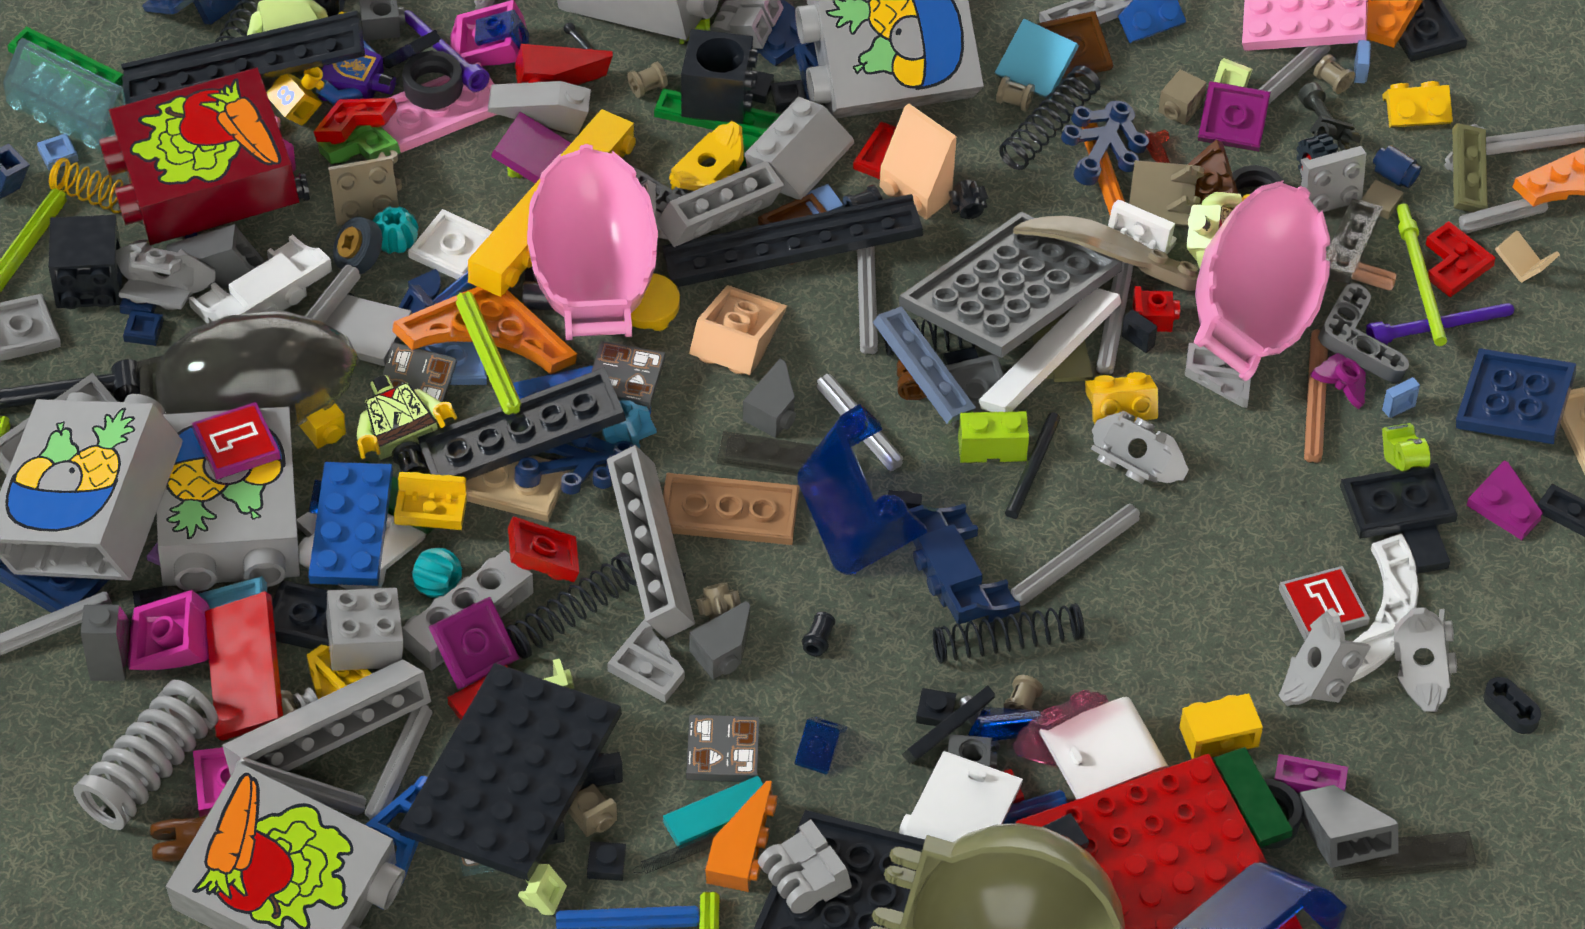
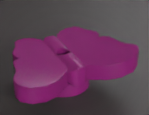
[1310,353,1366,409]

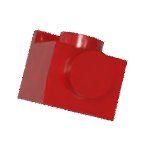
[1132,286,1180,332]

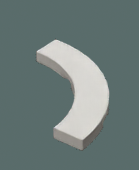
[1350,533,1419,683]

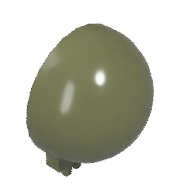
[870,823,1125,929]

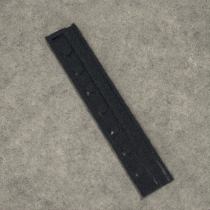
[121,10,365,105]
[662,194,923,287]

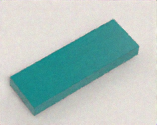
[663,776,763,849]

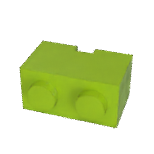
[958,411,1029,463]

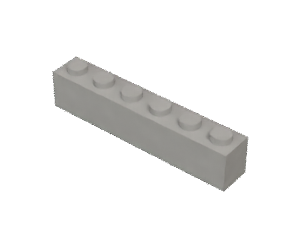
[607,445,695,639]
[222,659,431,776]

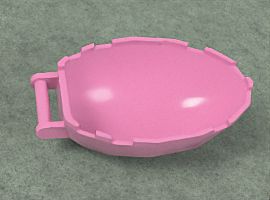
[527,144,658,340]
[1194,180,1330,381]

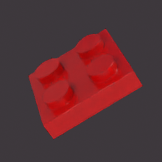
[508,516,580,582]

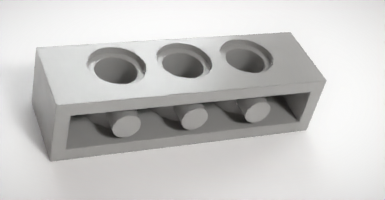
[657,160,784,247]
[402,550,534,671]

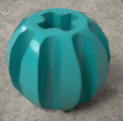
[372,206,419,254]
[412,548,462,598]

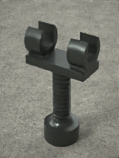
[1298,82,1361,150]

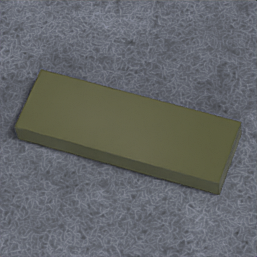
[1452,123,1488,212]

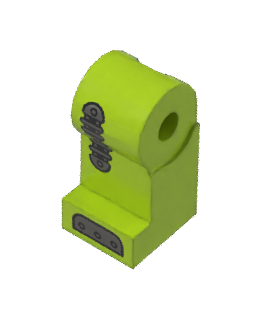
[1382,423,1430,471]

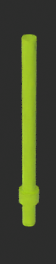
[1396,204,1447,346]

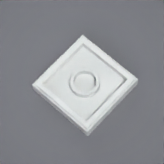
[408,209,493,280]

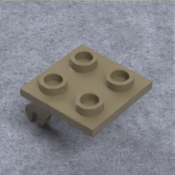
[328,150,402,226]
[1129,160,1204,227]

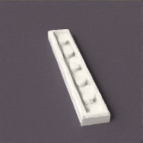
[979,288,1122,412]

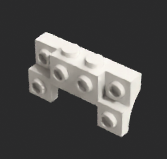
[189,235,332,336]

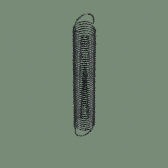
[633,831,718,874]

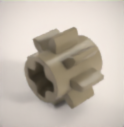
[696,583,741,621]

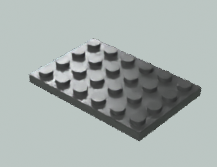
[899,212,1122,358]

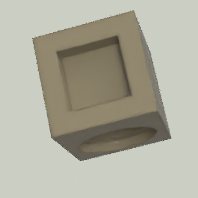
[1158,69,1207,125]

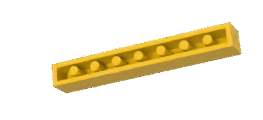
[468,109,636,297]

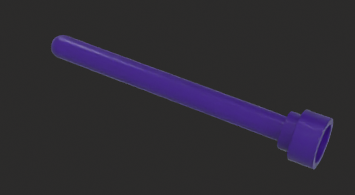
[404,10,490,92]
[1366,303,1515,345]

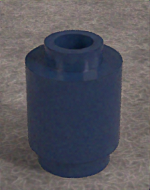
[1373,145,1422,188]

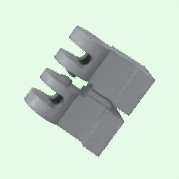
[710,0,784,49]
[758,820,852,914]

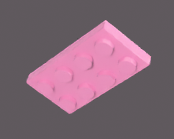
[1242,0,1368,51]
[381,62,498,153]

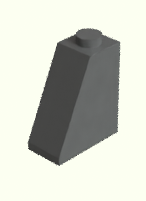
[166,224,265,288]
[81,605,131,681]
[1300,785,1399,868]

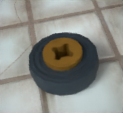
[333,217,383,274]

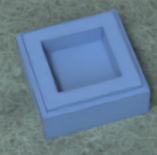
[1354,40,1371,84]
[37,133,79,171]
[806,184,843,214]
[1382,377,1420,418]

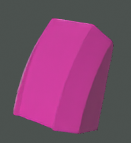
[450,0,528,66]
[127,590,210,670]

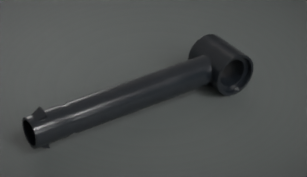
[0,359,144,409]

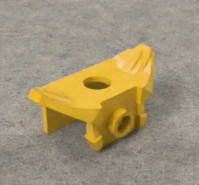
[669,121,744,191]

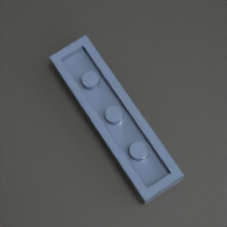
[873,306,976,424]

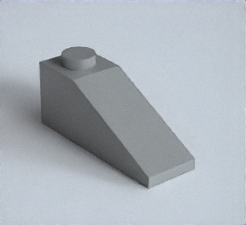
[487,81,591,135]

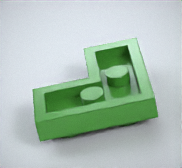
[317,125,401,164]

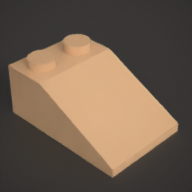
[880,104,957,220]
[689,285,787,375]

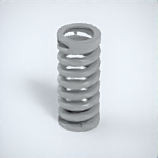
[73,680,219,830]

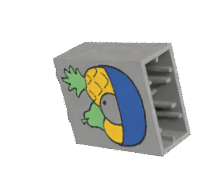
[795,0,984,119]
[0,392,183,581]
[157,407,300,592]

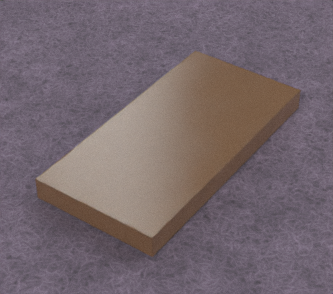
[663,473,800,545]

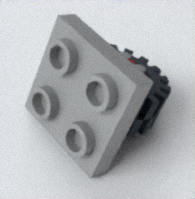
[1296,134,1367,212]

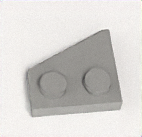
[1185,343,1251,408]
[608,619,685,703]

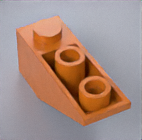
[705,781,778,892]

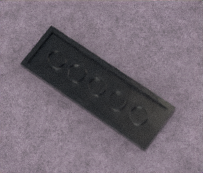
[417,367,626,481]

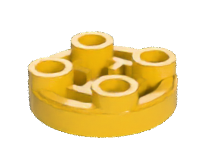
[623,273,680,331]

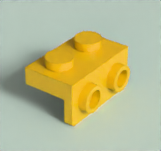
[1382,81,1453,128]
[1085,372,1158,424]
[394,472,467,530]

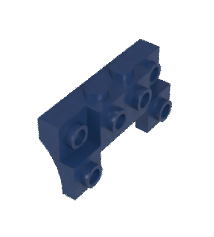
[903,504,1020,624]

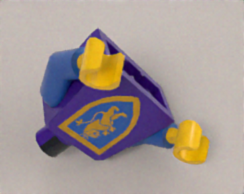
[301,12,396,105]

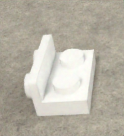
[1108,199,1177,254]

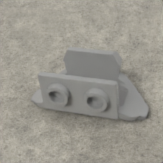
[116,242,216,310]
[1091,411,1189,484]
[1393,607,1457,712]
[1278,608,1371,706]

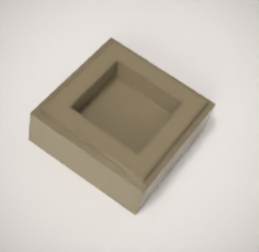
[1360,180,1404,219]

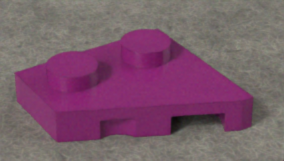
[1466,460,1543,540]

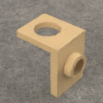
[1495,231,1560,283]

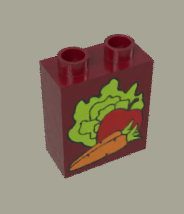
[99,67,300,246]

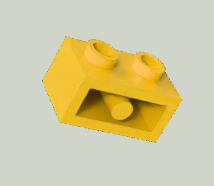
[1179,693,1263,759]

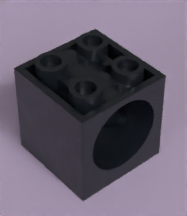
[681,29,758,124]
[48,214,122,309]

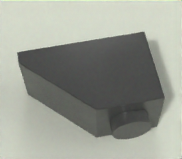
[743,359,796,438]
[689,601,750,679]

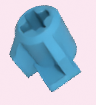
[602,400,657,449]

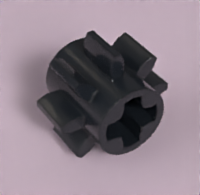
[948,180,988,219]

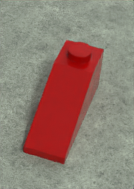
[515,44,613,85]

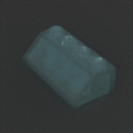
[3,38,126,151]

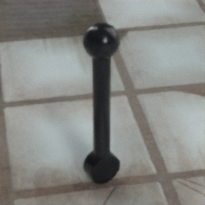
[563,22,592,49]

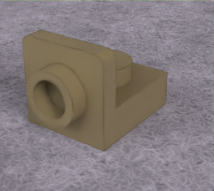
[568,784,617,837]

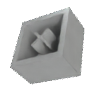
[326,588,403,671]

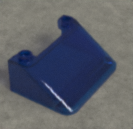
[797,404,928,575]
[1172,862,1347,929]

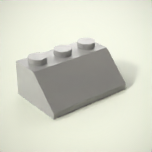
[744,97,854,200]

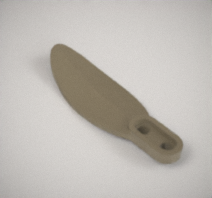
[1013,216,1199,291]

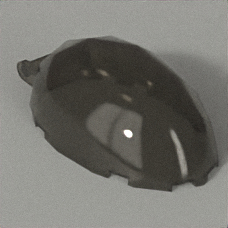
[136,310,360,429]

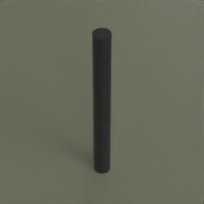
[1005,412,1061,519]

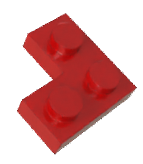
[313,98,398,144]
[1425,221,1496,298]

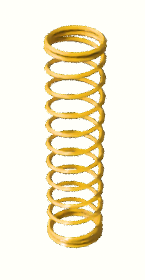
[49,157,141,222]

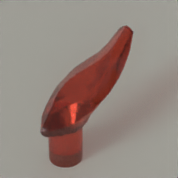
[1145,129,1171,163]

